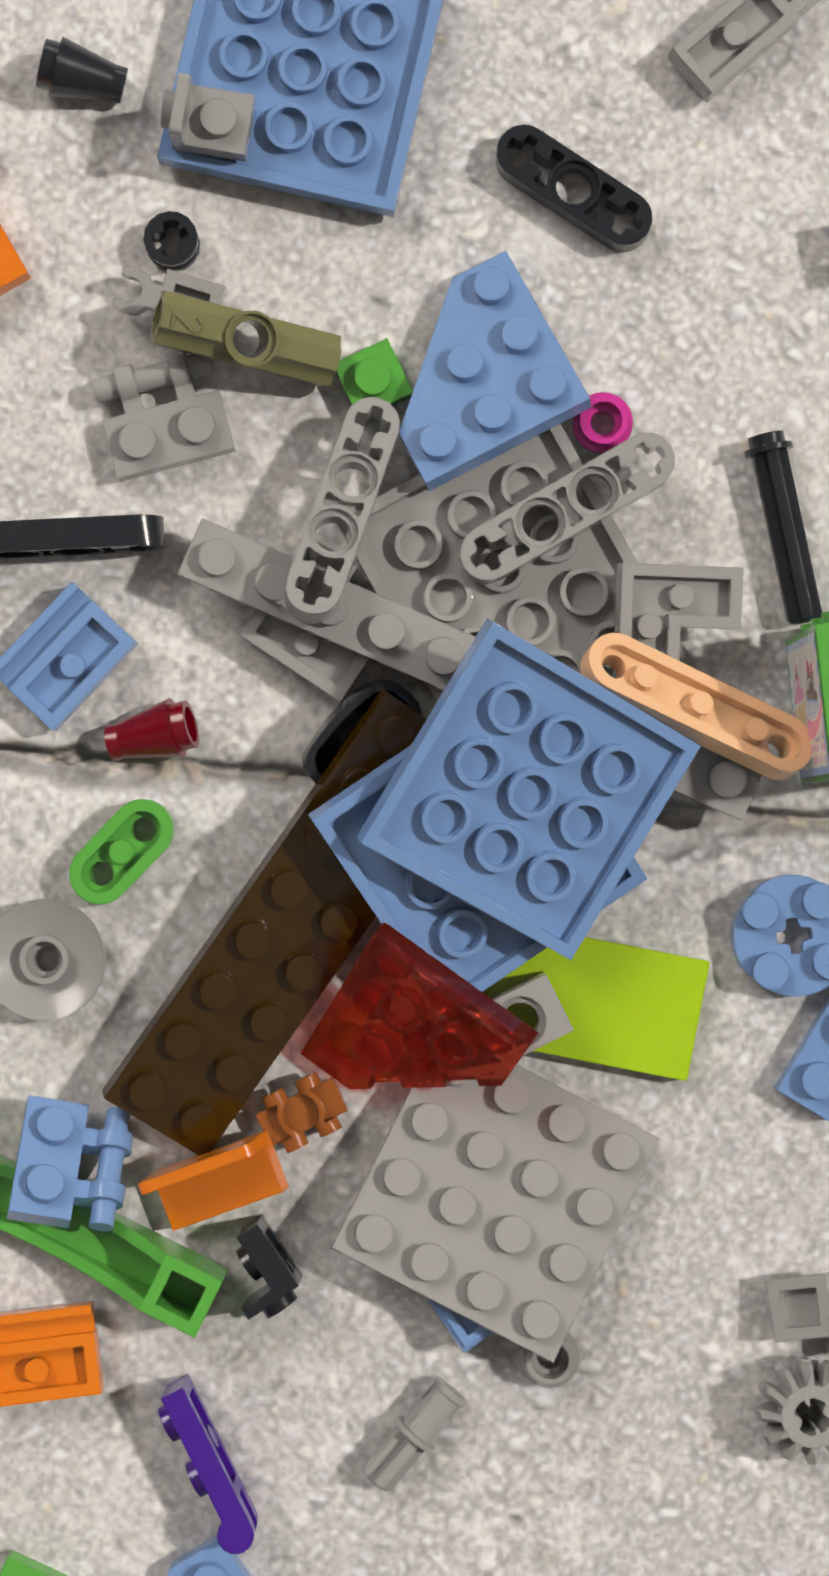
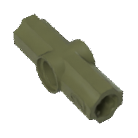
[150,290,342,388]

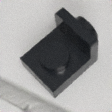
[236,1214,303,1320]

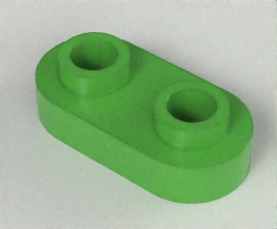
[69,799,175,904]

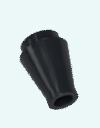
[36,37,128,104]

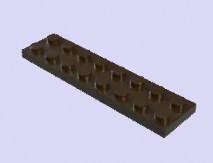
[102,688,427,1156]

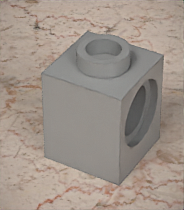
[473,971,574,1064]

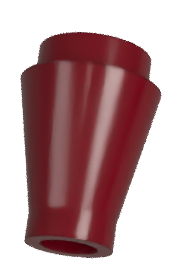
[104,698,199,761]

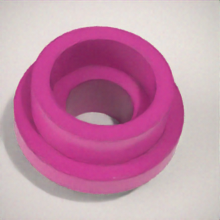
[572,392,633,454]

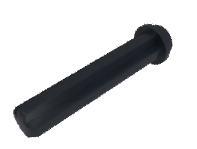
[744,430,822,625]

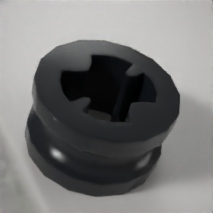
[143,211,200,272]

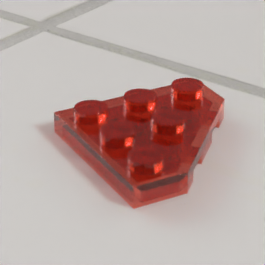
[300,922,539,1089]

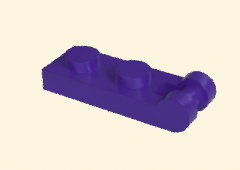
[158,1374,258,1555]

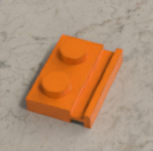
[0,1301,104,1407]

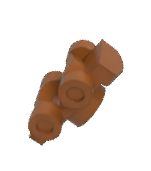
[255,1072,348,1153]

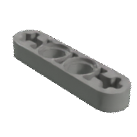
[284,397,400,624]
[460,432,675,584]

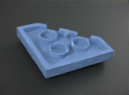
[399,251,591,492]

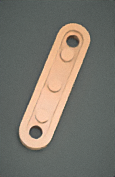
[580,633,812,780]

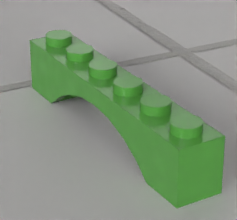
[0,1155,229,1338]

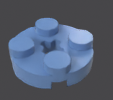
[730,875,829,997]

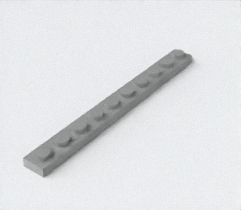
[177,518,762,821]

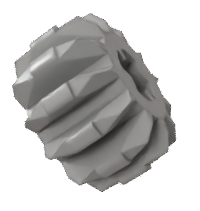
[754,1355,829,1465]

